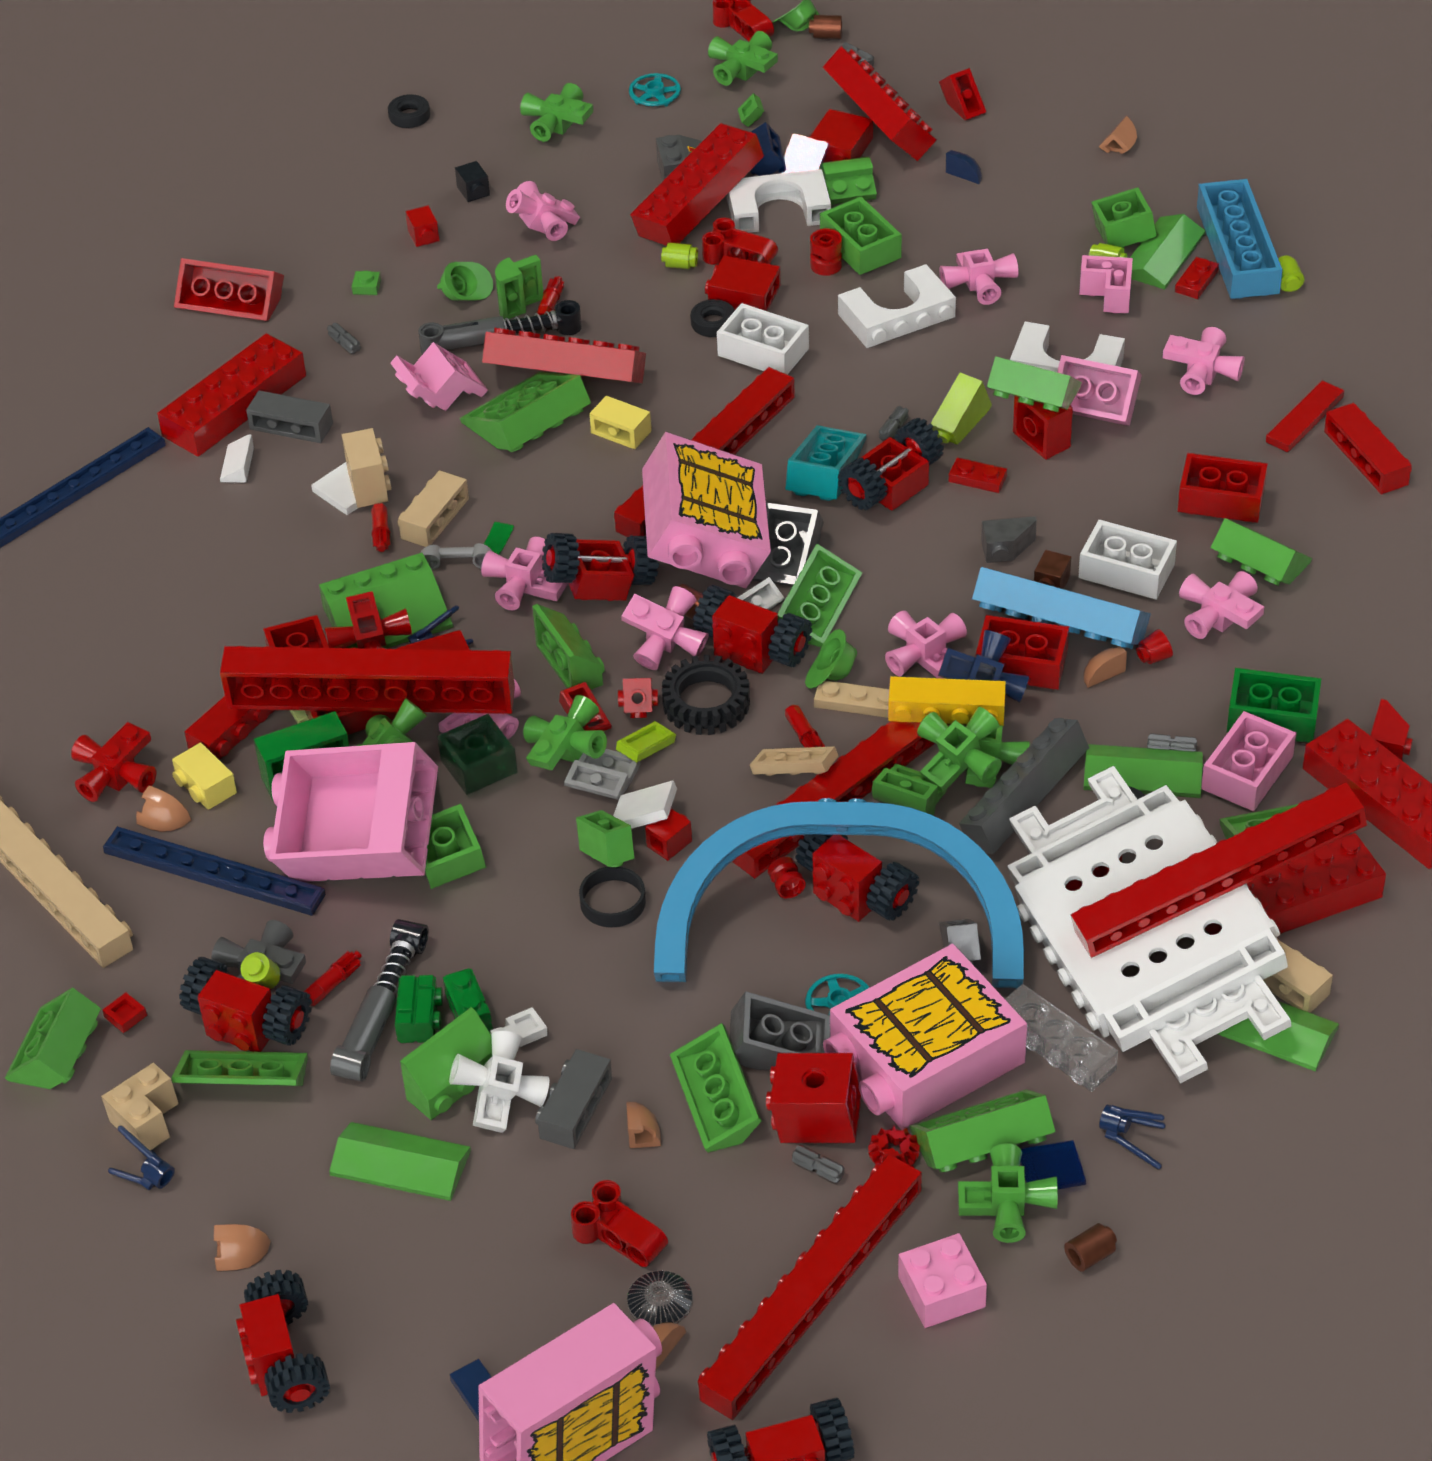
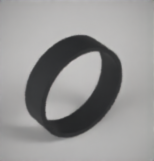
[579,867,646,928]

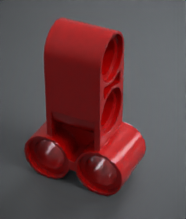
[713,0,774,41]
[702,217,778,265]
[571,1180,669,1268]

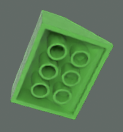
[460,372,591,452]
[319,553,453,649]

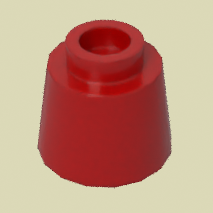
[1136,629,1173,664]

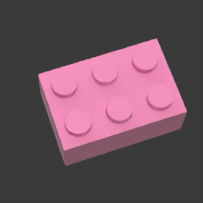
[1057,355,1142,426]
[1201,711,1296,811]

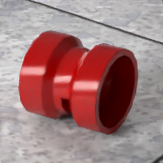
[768,857,806,899]

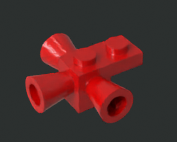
[324,591,412,649]
[71,722,157,802]

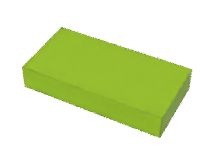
[616,721,676,763]

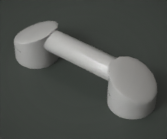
[420,543,493,570]

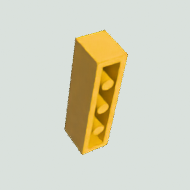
[888,676,1006,726]

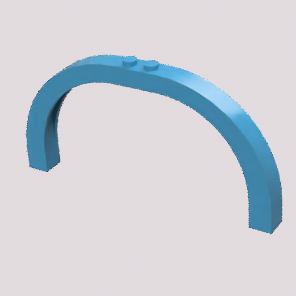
[654,798,1024,988]

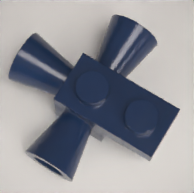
[938,630,1029,703]

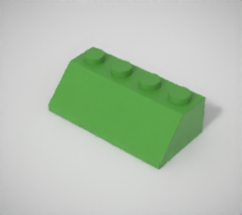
[909,1089,1055,1172]

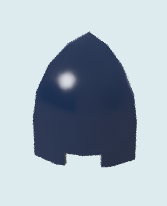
[946,150,982,184]

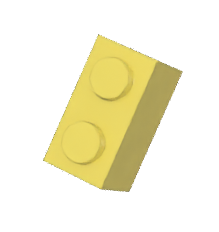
[589,396,651,449]
[172,742,237,810]

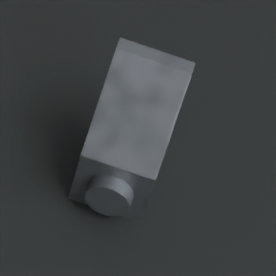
[981,516,1037,563]
[939,919,981,966]

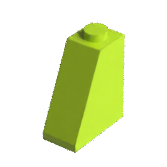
[931,373,992,445]

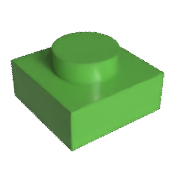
[738,93,764,127]
[352,271,381,295]

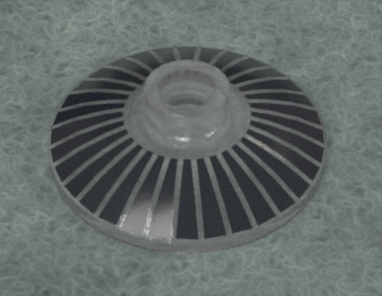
[627,1270,693,1326]

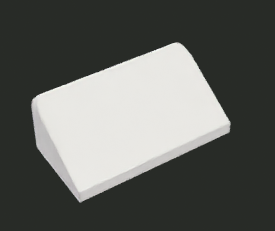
[220,434,254,483]
[737,577,785,610]

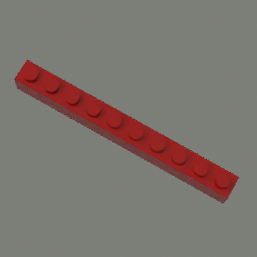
[614,367,795,537]
[732,721,951,879]
[1070,782,1367,958]
[698,1154,922,1421]

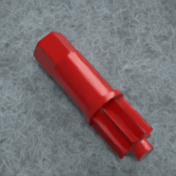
[536,276,565,316]
[371,503,390,552]
[785,704,825,748]
[304,951,362,1006]

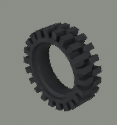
[662,655,750,735]

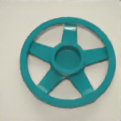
[629,73,681,107]
[805,974,870,1015]

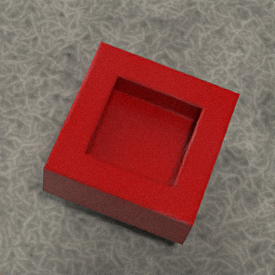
[102,992,147,1033]

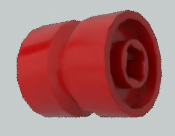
[810,228,842,276]

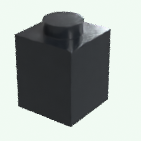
[455,161,490,202]

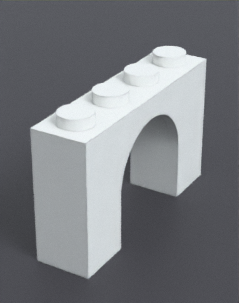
[727,169,831,233]
[838,264,956,348]
[1010,321,1125,372]

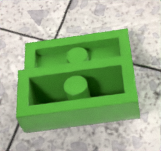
[820,157,877,205]
[495,255,544,319]
[872,763,947,815]

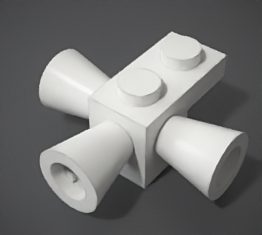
[449,1030,549,1133]

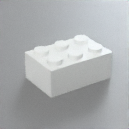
[717,303,809,375]
[1079,520,1177,600]

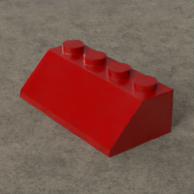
[174,258,284,321]

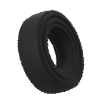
[388,94,430,128]
[690,299,735,337]

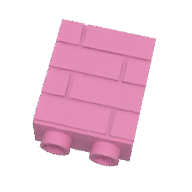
[263,742,438,882]

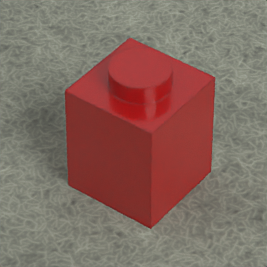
[405,205,439,247]
[645,808,692,861]

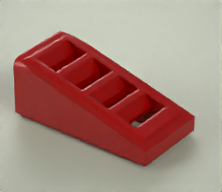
[559,682,612,731]

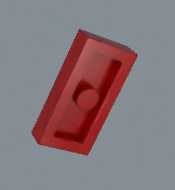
[1175,257,1219,299]
[948,457,1007,493]

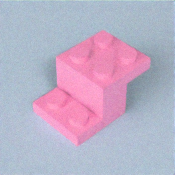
[391,342,488,411]

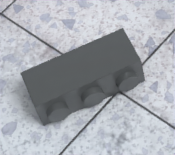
[246,391,333,443]
[535,1049,612,1149]

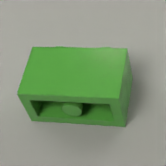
[576,810,634,867]

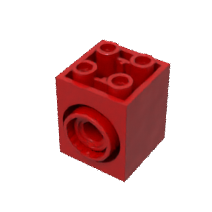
[766,1053,862,1143]

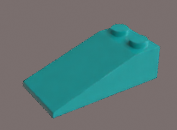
[785,425,867,501]

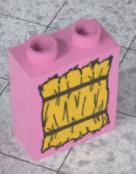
[642,432,771,589]
[823,944,1027,1130]
[479,1303,662,1461]

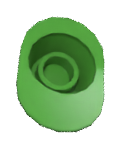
[772,0,819,31]
[437,262,493,301]
[805,629,857,689]

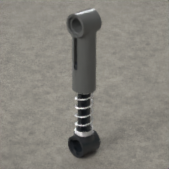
[418,300,582,355]
[330,919,429,1082]

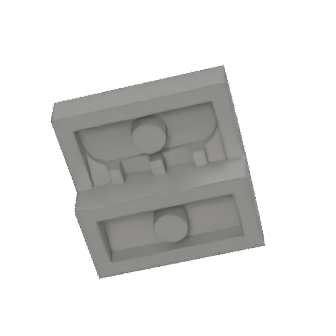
[564,749,641,800]

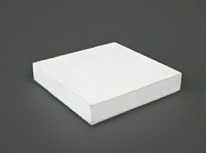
[311,462,358,515]
[613,780,677,829]

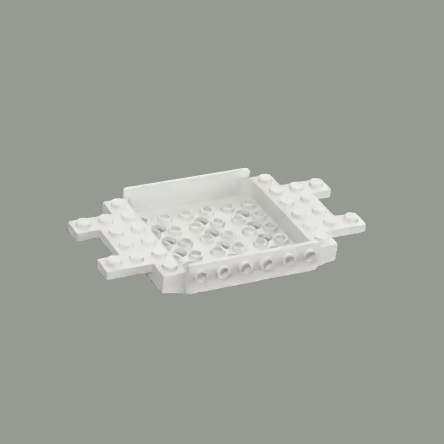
[1007,766,1292,1083]

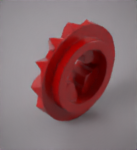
[868,1125,920,1166]

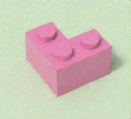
[1079,255,1133,313]

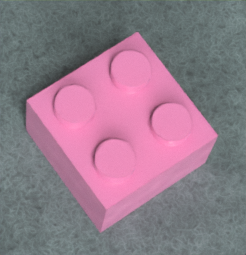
[898,1233,987,1328]

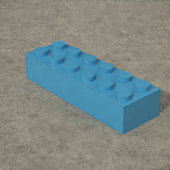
[1197,179,1282,299]
[972,567,1151,649]

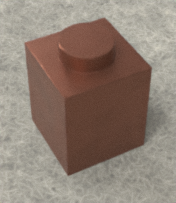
[1034,550,1071,589]

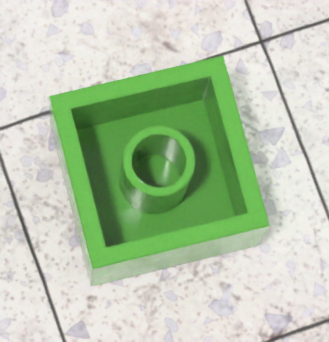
[1091,187,1157,248]
[425,804,486,889]

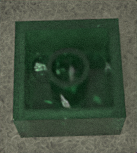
[437,714,518,795]

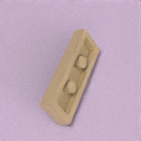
[814,681,889,718]
[750,746,838,776]

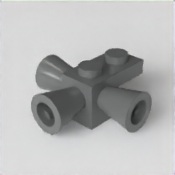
[211,920,306,984]

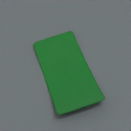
[484,522,514,555]

